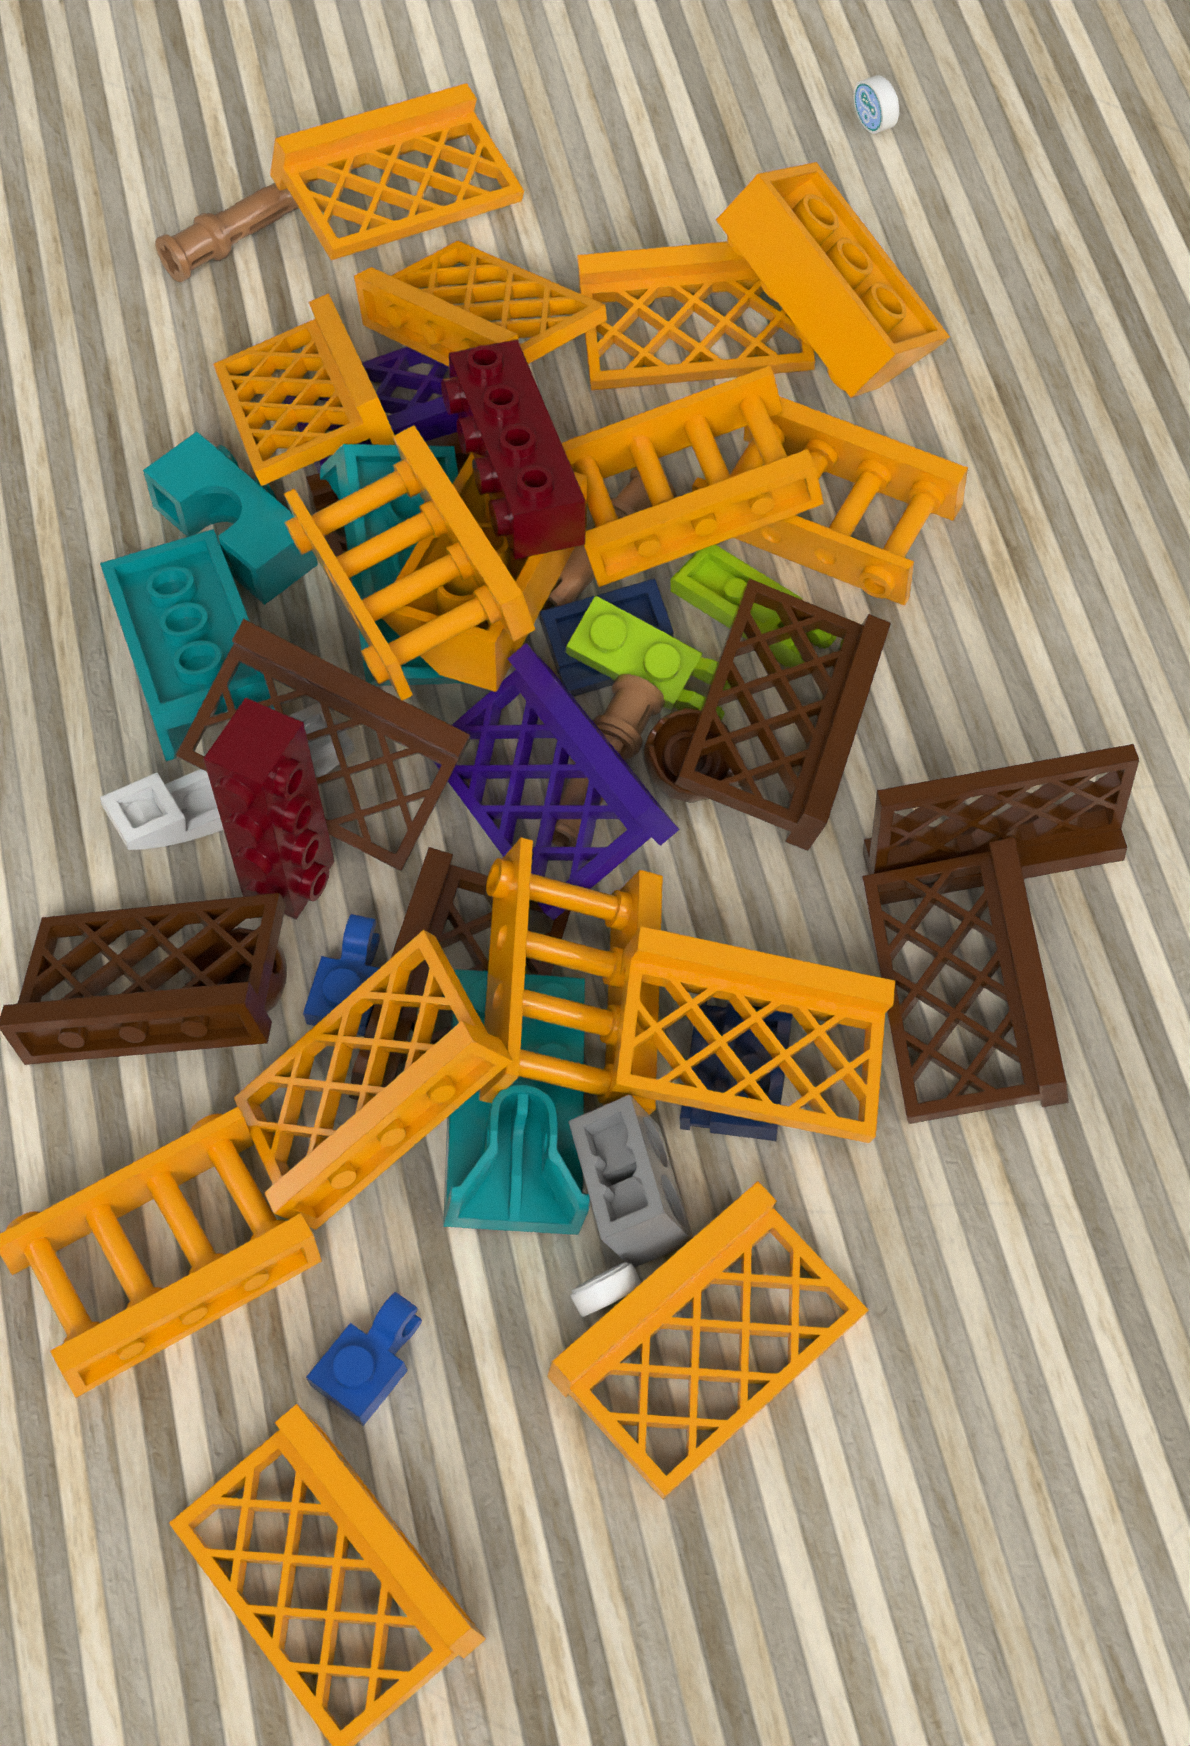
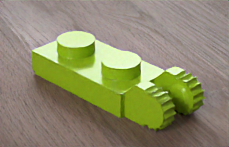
[670,544,837,667]
[565,595,731,721]

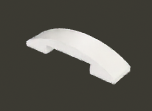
[100,703,354,850]

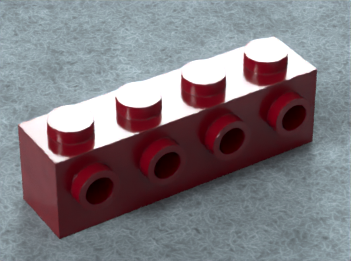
[441,339,586,560]
[203,697,335,920]

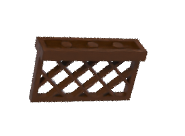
[674,578,891,851]
[175,618,470,872]
[863,744,1139,905]
[862,837,1068,1124]
[348,847,571,1100]
[0,893,286,1065]

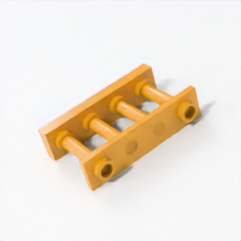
[562,366,824,587]
[692,396,968,606]
[284,425,535,701]
[479,837,663,1115]
[0,1106,322,1398]

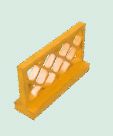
[270,83,524,260]
[354,241,607,367]
[577,241,815,391]
[213,293,396,486]
[611,926,895,1143]
[234,930,513,1230]
[547,1181,869,1500]
[169,1404,486,1746]

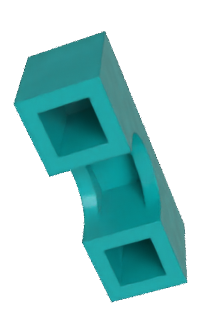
[143,431,318,605]

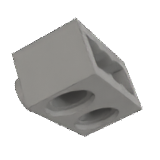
[569,1094,693,1268]

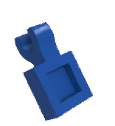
[303,914,380,1036]
[306,1291,422,1426]

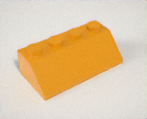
[716,162,950,398]
[382,453,587,692]

